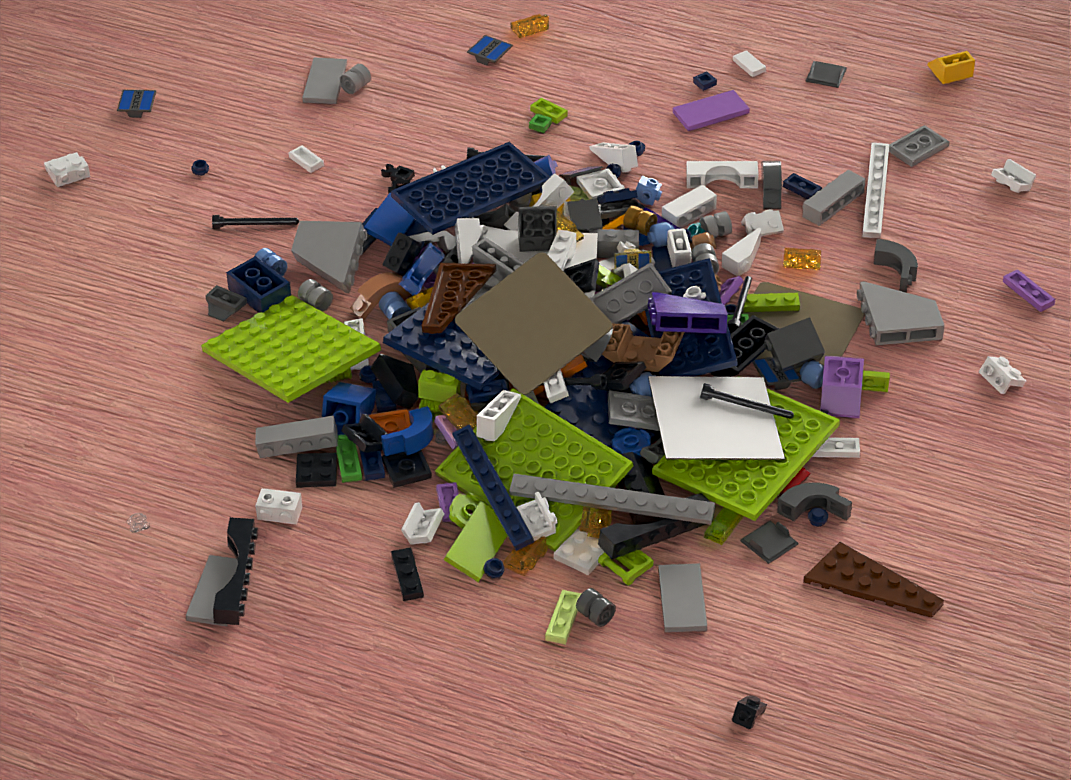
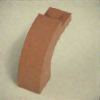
[350,272,410,320]

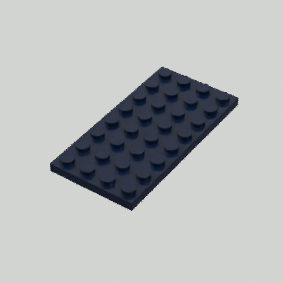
[391,141,550,235]
[645,258,738,377]
[544,320,660,449]

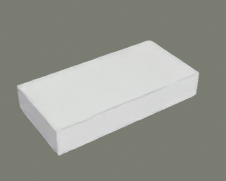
[733,50,766,77]
[288,145,324,173]

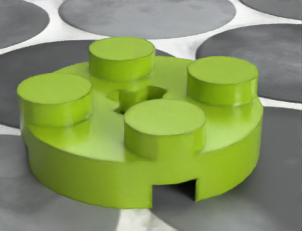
[449,493,488,529]

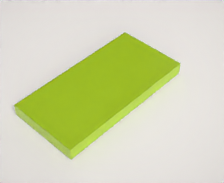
[443,501,507,582]

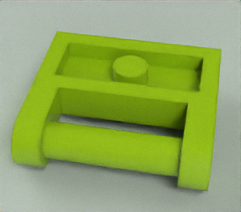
[598,550,654,586]

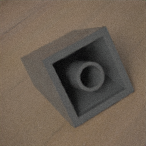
[764,317,825,373]

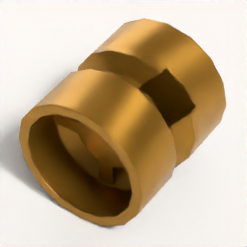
[623,206,658,236]

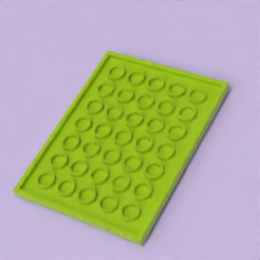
[201,295,381,403]
[652,376,840,521]
[435,388,634,552]

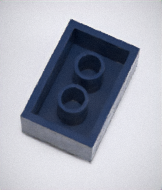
[226,256,291,313]

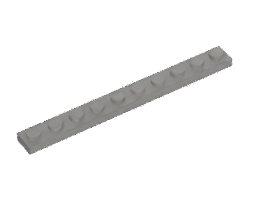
[509,474,715,524]

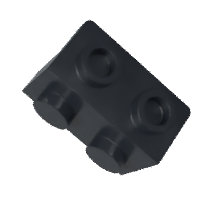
[382,232,422,276]
[341,414,388,453]

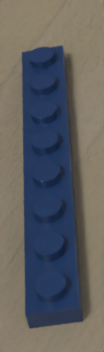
[452,424,534,551]

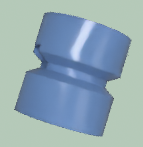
[255,248,287,276]
[379,291,411,319]

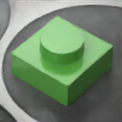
[529,113,552,133]

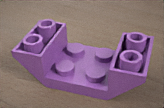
[820,355,864,418]

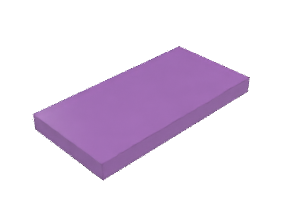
[673,90,750,131]

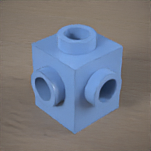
[635,176,662,206]

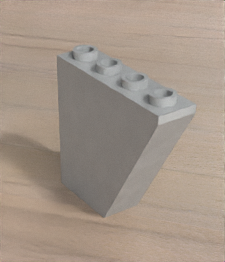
[291,221,367,293]
[857,281,945,345]

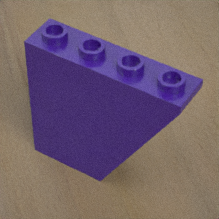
[648,292,728,333]

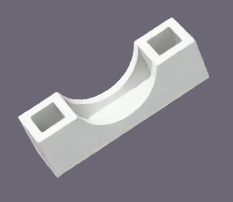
[686,161,759,188]
[504,173,574,231]
[547,229,576,270]

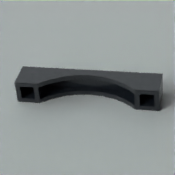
[598,493,715,560]
[213,517,258,625]

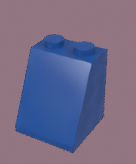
[322,382,376,435]

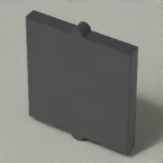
[567,199,603,232]

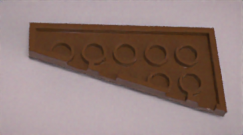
[422,263,497,334]
[803,542,944,618]

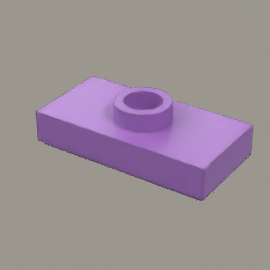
[436,482,459,522]

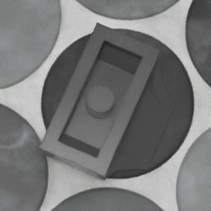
[205,285,247,322]

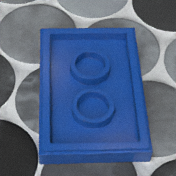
[364,193,416,246]

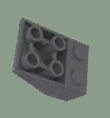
[518,206,557,252]

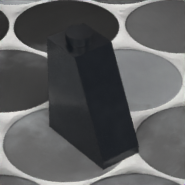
[371,353,419,409]

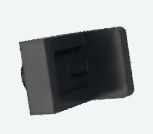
[732,695,767,729]

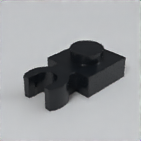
[381,164,415,181]

